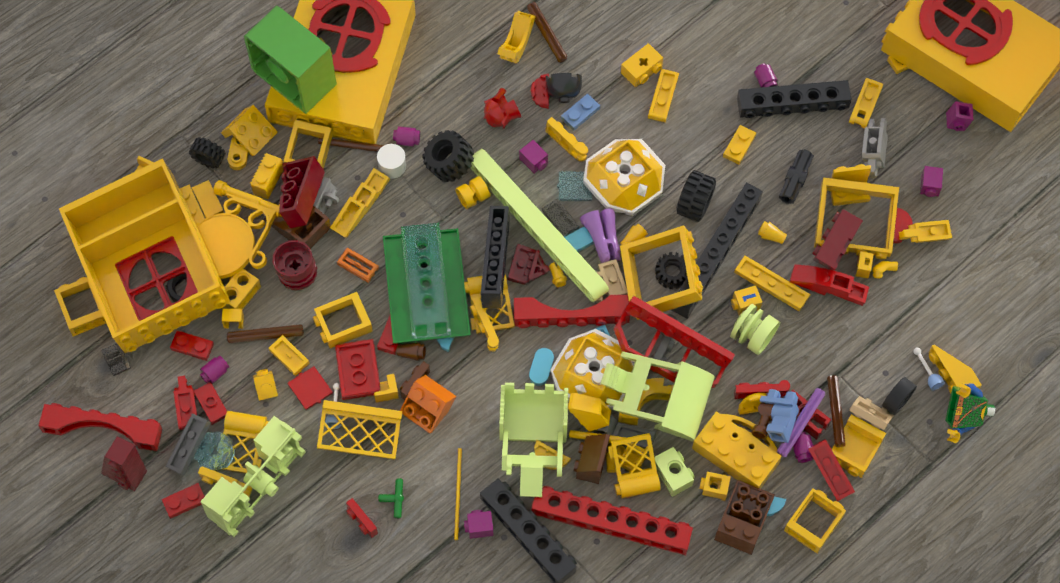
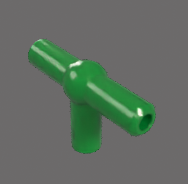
[378,478,404,519]

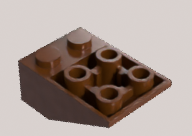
[264,203,331,249]
[714,480,775,555]

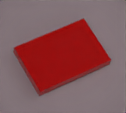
[335,339,381,400]

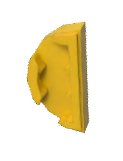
[738,393,767,415]
[534,440,571,470]

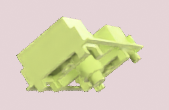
[201,416,306,537]

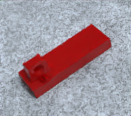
[808,439,855,501]

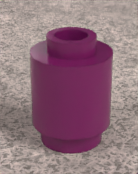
[754,63,778,88]
[393,126,420,147]
[200,355,229,384]
[793,432,813,463]

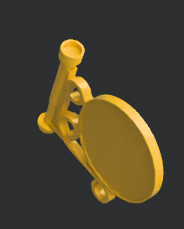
[196,180,282,279]

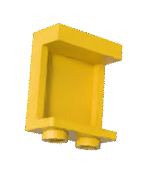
[832,414,886,478]

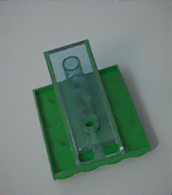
[383,223,471,344]

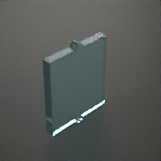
[557,171,592,201]

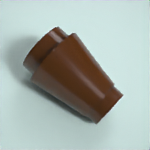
[396,342,426,361]

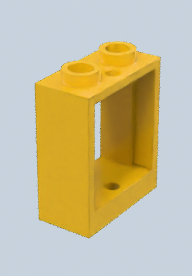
[283,120,333,169]
[54,277,106,336]
[313,292,373,349]
[784,488,846,554]

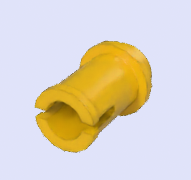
[549,262,567,287]

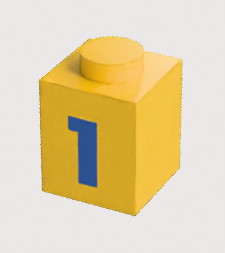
[731,285,762,316]

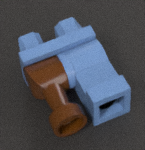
[752,389,799,443]

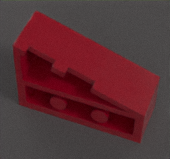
[812,209,863,270]

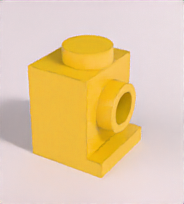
[699,472,731,501]

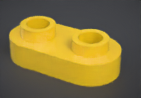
[227,137,249,170]

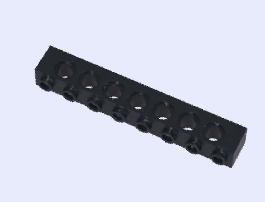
[671,182,763,319]

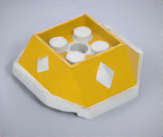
[583,139,665,216]
[550,329,634,410]

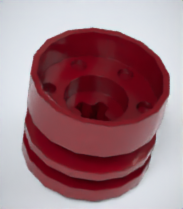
[272,240,317,290]

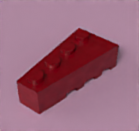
[279,156,325,228]
[101,436,147,491]

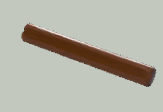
[527,2,567,63]
[227,324,304,343]
[827,375,846,448]

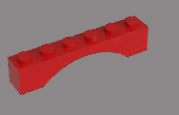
[514,294,630,328]
[38,403,163,452]

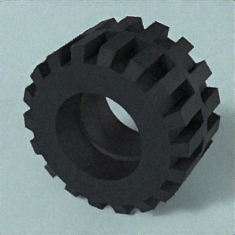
[422,130,474,182]
[676,170,716,222]

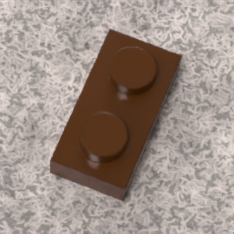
[400,361,430,400]

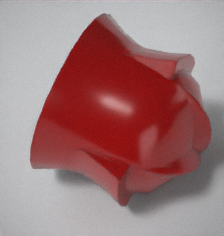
[484,88,521,129]

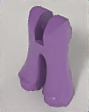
[580,209,621,263]

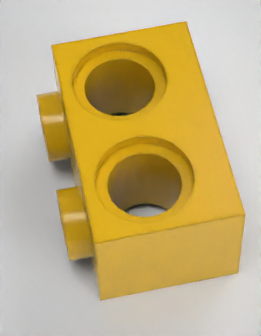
[224,269,261,310]

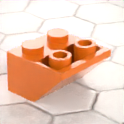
[400,375,457,434]

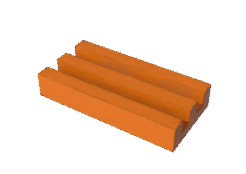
[337,247,379,283]

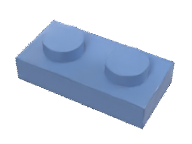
[561,94,600,131]

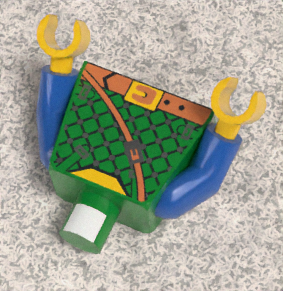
[945,383,995,443]

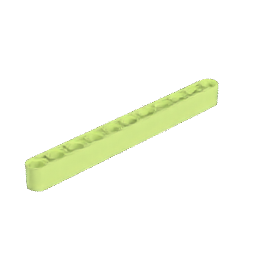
[471,149,609,302]

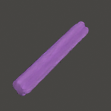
[777,388,825,457]

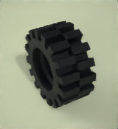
[189,137,226,169]
[655,252,688,289]

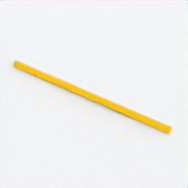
[454,448,462,540]

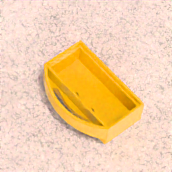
[692,411,782,489]

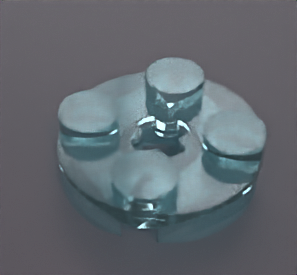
[194,432,235,472]

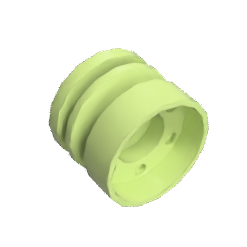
[730,304,781,355]

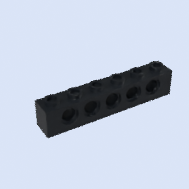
[737,80,852,119]
[481,206,510,309]
[480,478,577,583]

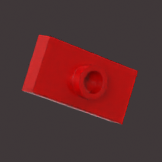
[194,382,227,425]

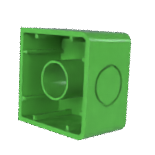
[244,6,337,114]

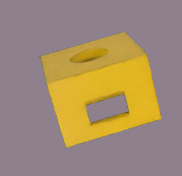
[855,252,874,279]
[222,309,244,329]

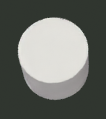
[377,144,406,179]

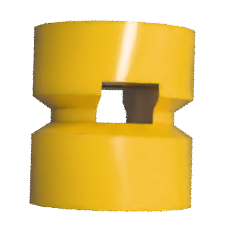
[455,176,490,209]

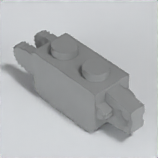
[862,118,888,178]

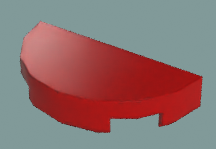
[530,74,549,109]
[893,208,913,244]

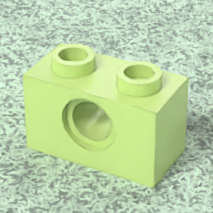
[654,447,695,497]

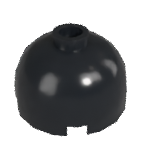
[546,73,582,103]

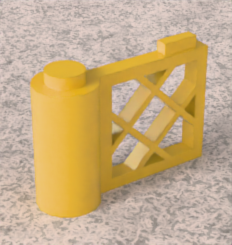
[464,274,515,334]
[216,411,269,473]
[607,433,661,499]

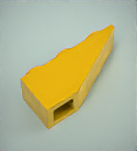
[929,345,982,394]

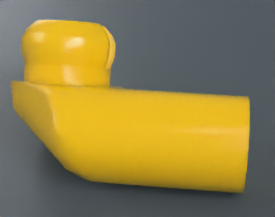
[872,261,898,279]
[606,445,625,473]

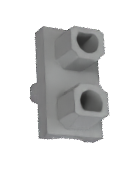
[313,178,339,214]

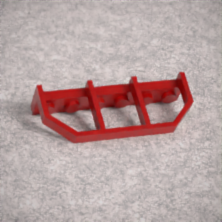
[614,295,735,388]

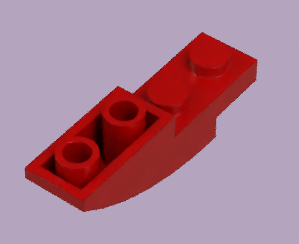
[789,264,869,306]

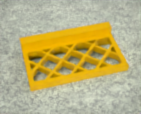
[317,400,402,460]

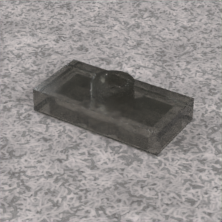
[542,198,579,237]

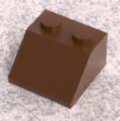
[573,434,610,484]

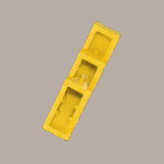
[330,168,390,238]

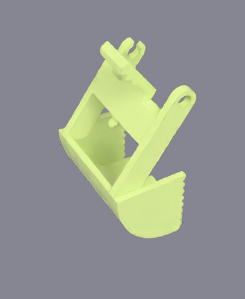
[600,352,715,442]
[499,383,568,497]

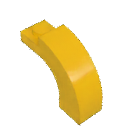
[497,11,535,63]
[618,378,674,426]

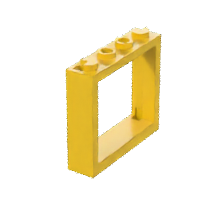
[814,178,899,259]
[620,225,703,320]

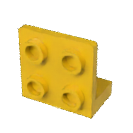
[221,105,277,156]
[830,164,871,206]

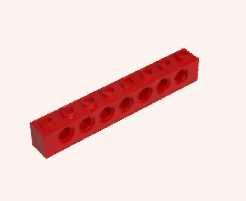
[531,486,693,555]

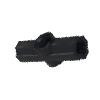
[779,149,814,204]

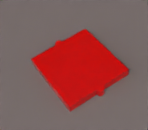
[287,366,333,410]

